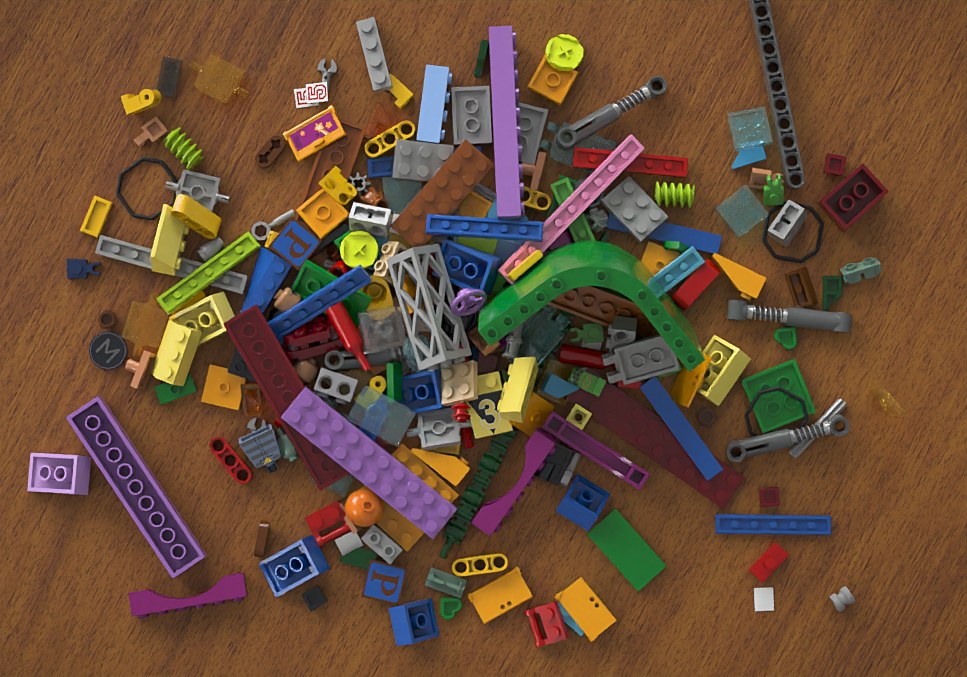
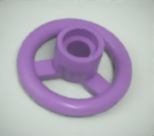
[451,288,487,316]

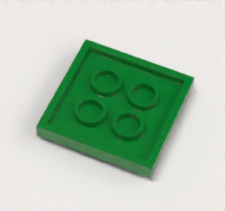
[741,359,816,434]

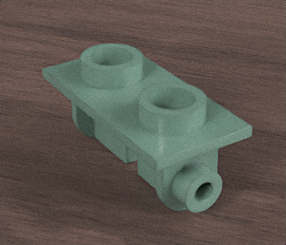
[839,257,882,285]
[425,567,467,598]

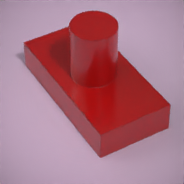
[748,542,789,583]

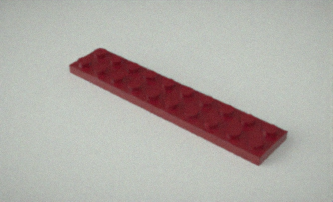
[223,304,350,491]
[566,367,745,509]

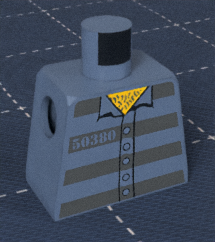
[239,423,281,473]

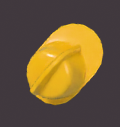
[359,275,393,320]

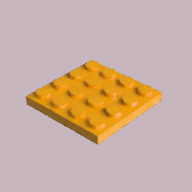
[361,443,459,552]

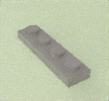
[356,17,393,93]

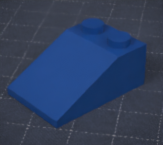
[432,238,503,295]
[390,369,452,418]
[259,535,330,597]

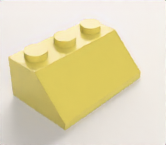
[150,204,190,276]
[150,319,202,386]
[697,335,751,406]
[497,357,539,423]

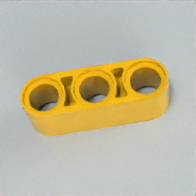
[365,120,416,159]
[520,186,551,212]
[171,194,222,239]
[452,553,508,576]

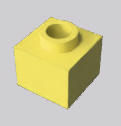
[566,404,592,430]

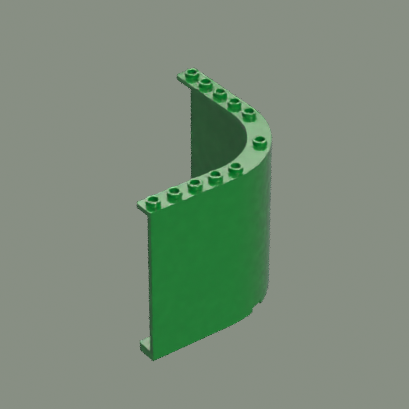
[478,240,705,371]

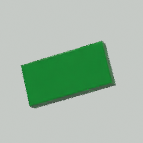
[387,362,402,402]

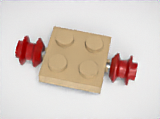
[441,346,478,422]

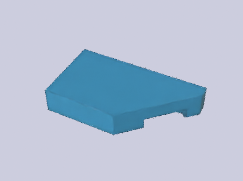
[732,141,767,170]
[540,373,579,399]

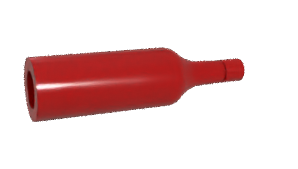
[325,302,371,371]
[559,344,615,370]

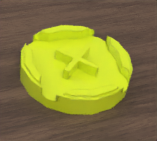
[545,34,584,71]
[340,231,379,269]

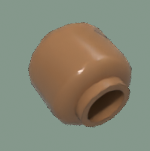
[273,287,302,313]
[293,357,319,385]

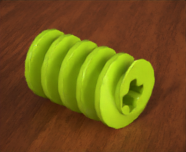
[163,127,204,170]
[654,182,695,208]

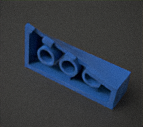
[240,247,293,316]

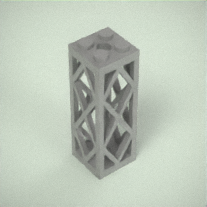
[386,244,472,372]

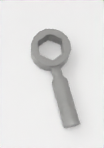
[251,209,295,241]

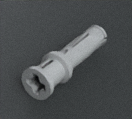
[502,322,524,360]

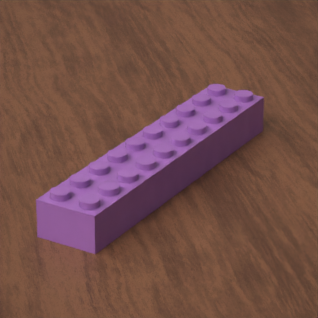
[489,26,525,220]
[281,386,457,539]
[66,396,207,578]

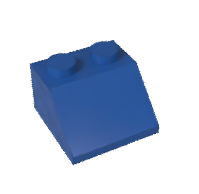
[556,474,610,531]
[389,598,440,646]

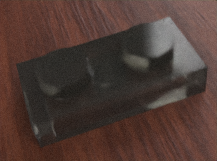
[156,56,183,98]

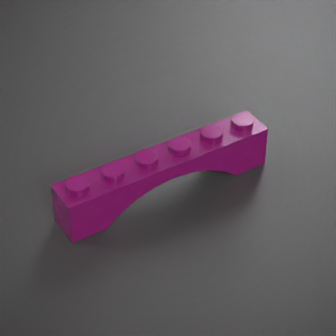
[542,411,650,490]
[471,427,557,536]
[128,572,248,619]

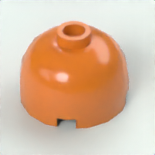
[345,488,384,527]

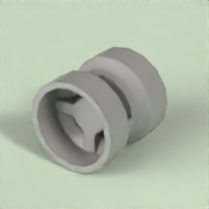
[829,586,856,612]

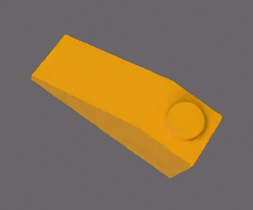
[711,253,766,301]
[411,448,470,486]

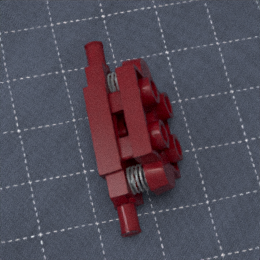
[284,317,344,360]

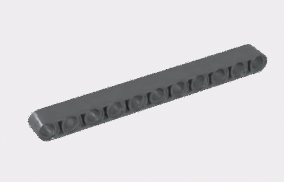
[748,0,805,190]

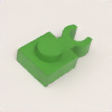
[763,174,784,206]
[570,323,604,344]

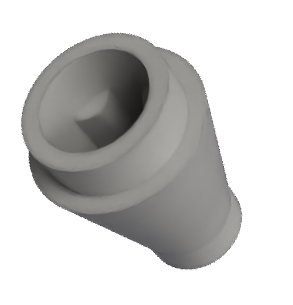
[196,236,225,263]

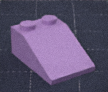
[27,453,91,495]

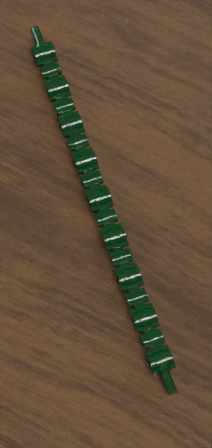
[439,231,611,560]

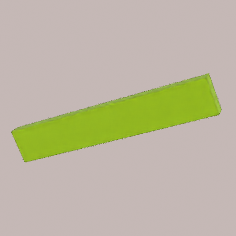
[156,231,260,315]

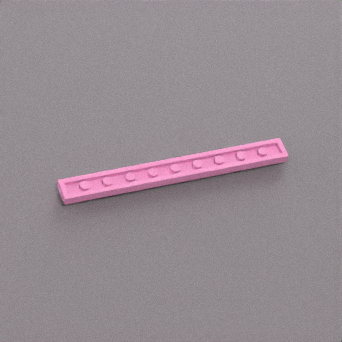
[497,134,645,284]

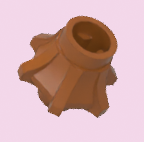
[360,187,388,209]

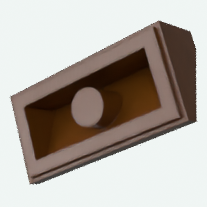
[785,267,818,308]

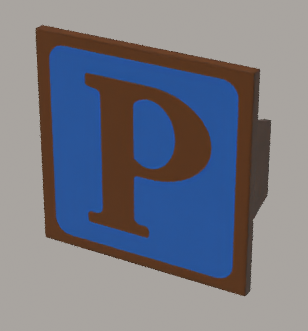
[268,217,322,271]
[361,559,407,606]

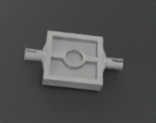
[165,169,230,212]
[406,407,472,450]

